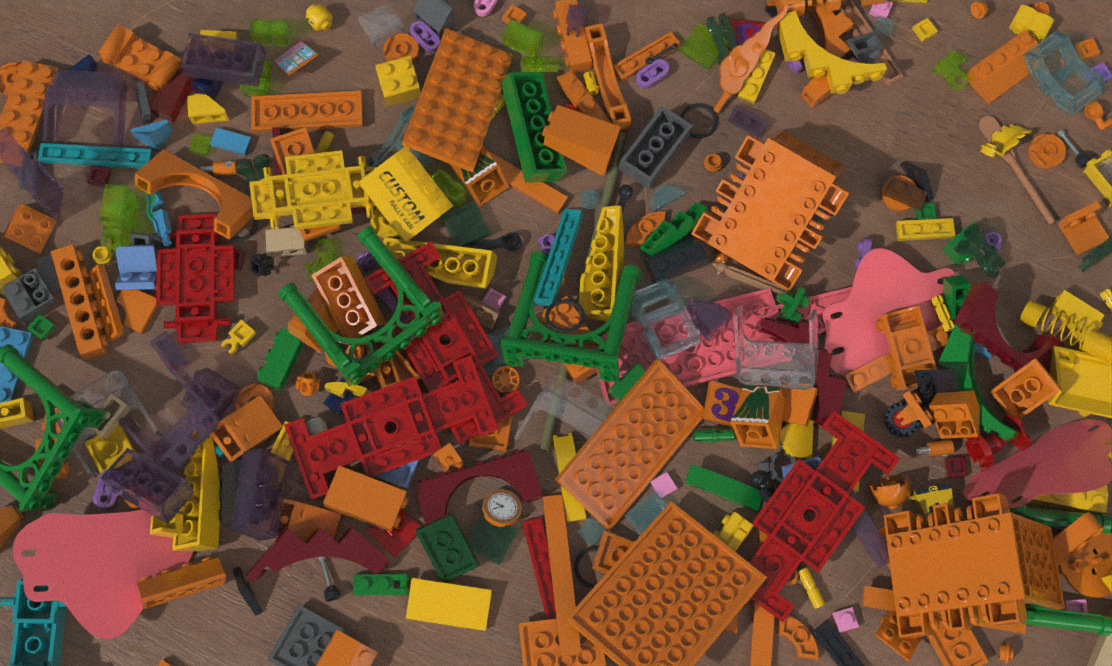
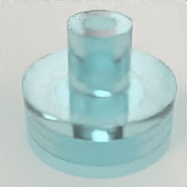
[580,189,599,209]

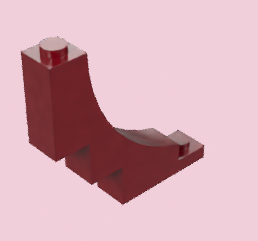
[245,526,389,582]

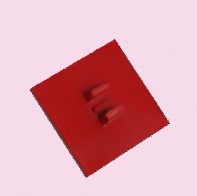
[366,509,421,558]

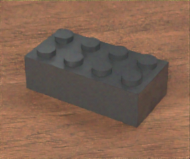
[619,106,693,190]

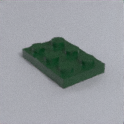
[415,513,479,582]

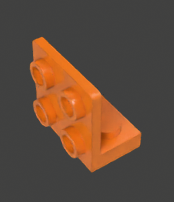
[1058,201,1110,255]
[1,203,56,253]

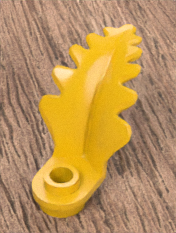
[980,124,1032,158]

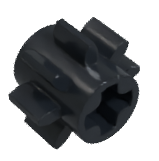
[250,253,274,277]

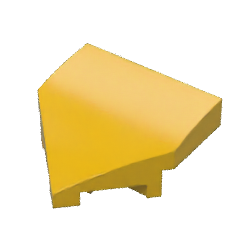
[779,420,813,460]

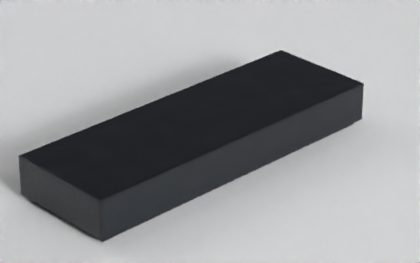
[811,619,864,666]

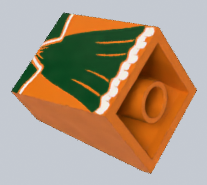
[449,145,509,207]
[730,386,785,449]

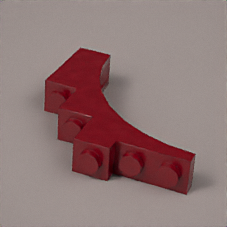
[755,317,847,426]

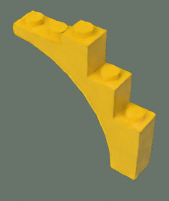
[776,11,887,94]
[1049,290,1104,417]

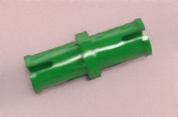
[693,428,734,443]

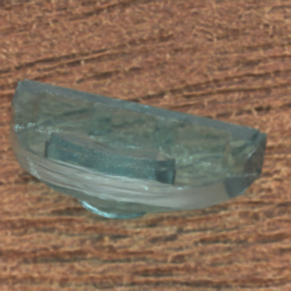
[650,185,685,212]

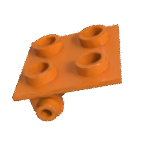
[875,611,922,662]

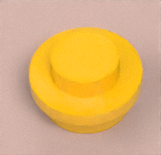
[92,246,112,265]

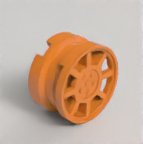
[492,366,520,396]

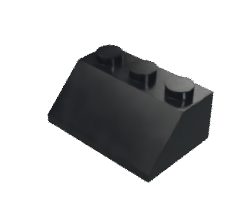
[640,232,708,285]
[219,459,251,526]

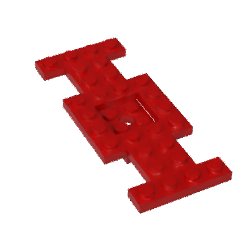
[364,241,528,445]
[284,356,499,500]
[749,411,900,622]

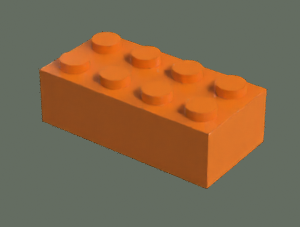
[535,296,599,385]

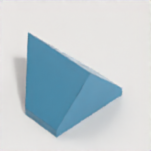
[131,120,173,151]

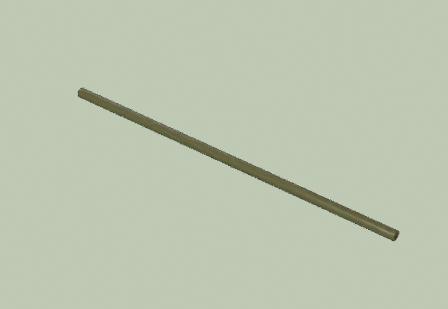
[539,133,627,452]

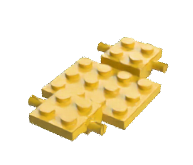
[249,150,377,230]

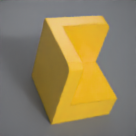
[150,513,183,538]

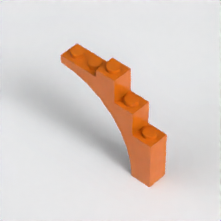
[801,0,854,108]

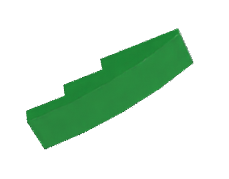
[639,202,710,256]
[684,464,762,511]

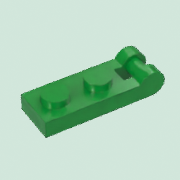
[353,574,410,595]

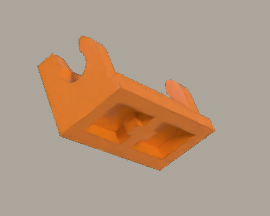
[433,443,464,474]

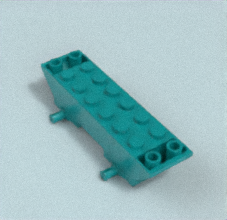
[0,577,67,666]

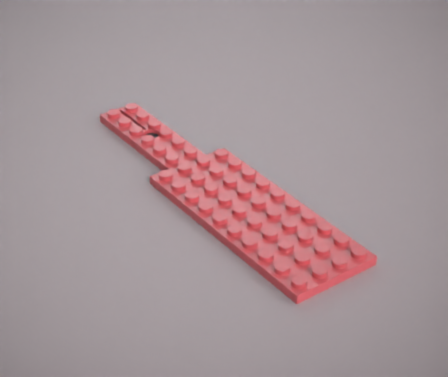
[597,287,852,407]

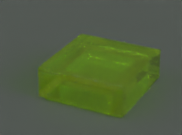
[189,134,212,157]

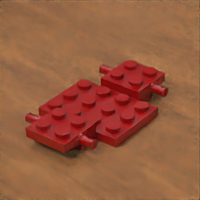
[156,213,235,344]

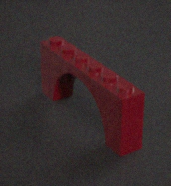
[954,282,1065,373]
[414,449,542,524]

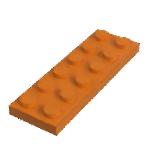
[0,60,60,168]
[251,90,363,133]
[270,127,341,241]

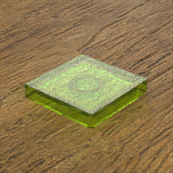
[678,23,729,70]
[521,56,558,72]

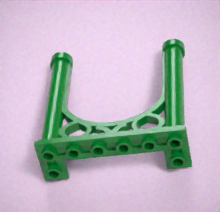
[278,225,444,387]
[501,251,642,382]
[0,344,108,512]
[984,505,1112,636]

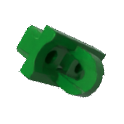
[776,287,810,323]

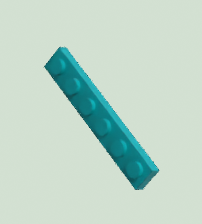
[38,143,153,169]
[534,209,584,306]

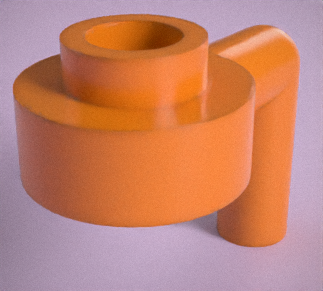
[1084,101,1112,130]

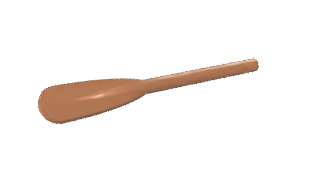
[978,116,1056,225]

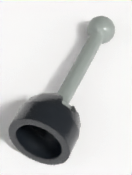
[1057,129,1092,169]
[318,557,341,602]

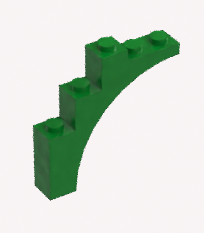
[938,325,1020,441]

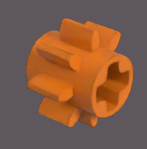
[296,372,320,396]

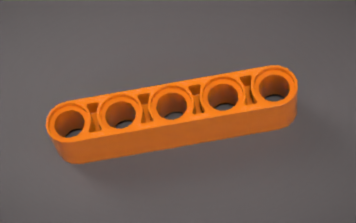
[1053,512,1104,566]

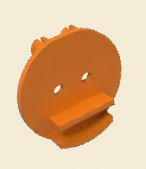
[1058,532,1112,598]

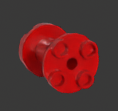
[965,414,1032,470]

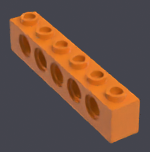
[51,244,109,360]

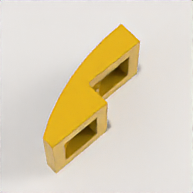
[324,382,369,399]

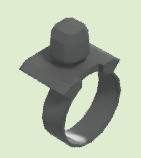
[758,453,797,482]

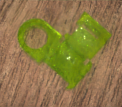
[932,50,968,91]
[304,239,335,282]

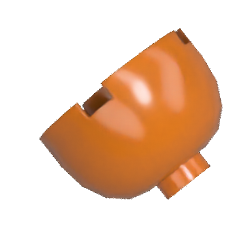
[869,475,911,509]

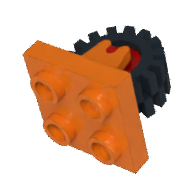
[884,391,933,437]

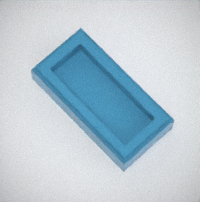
[210,127,252,156]

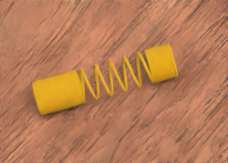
[1020,300,1112,364]

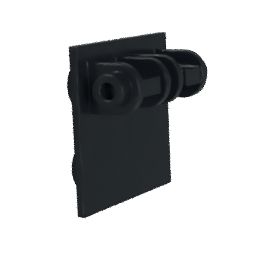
[914,369,960,407]

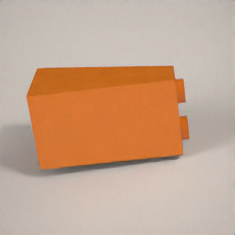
[542,105,621,176]
[323,466,409,532]

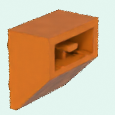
[929,391,980,439]

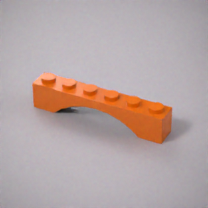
[585,23,631,132]

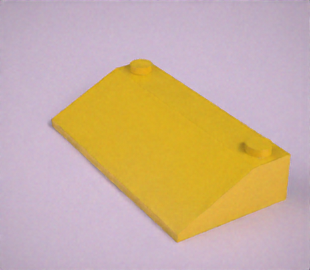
[1048,346,1112,418]

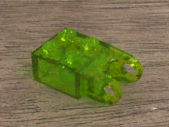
[100,184,140,258]

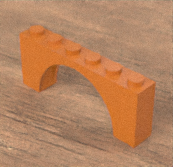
[135,149,253,240]

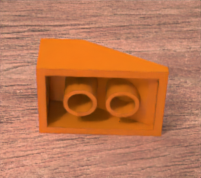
[990,358,1062,419]

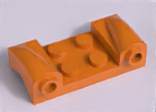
[98,24,184,94]
[875,305,937,391]

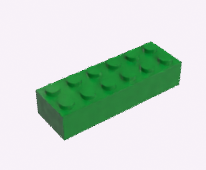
[501,72,567,183]

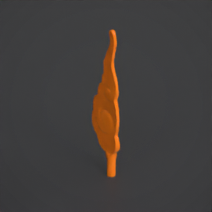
[713,5,788,114]

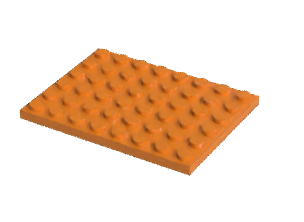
[566,501,767,666]

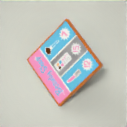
[273,41,318,76]

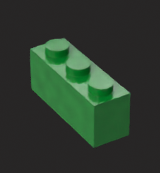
[257,327,305,392]

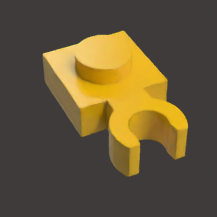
[221,320,257,355]

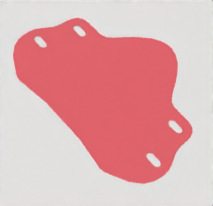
[823,248,956,376]
[963,419,1112,508]
[13,506,194,639]

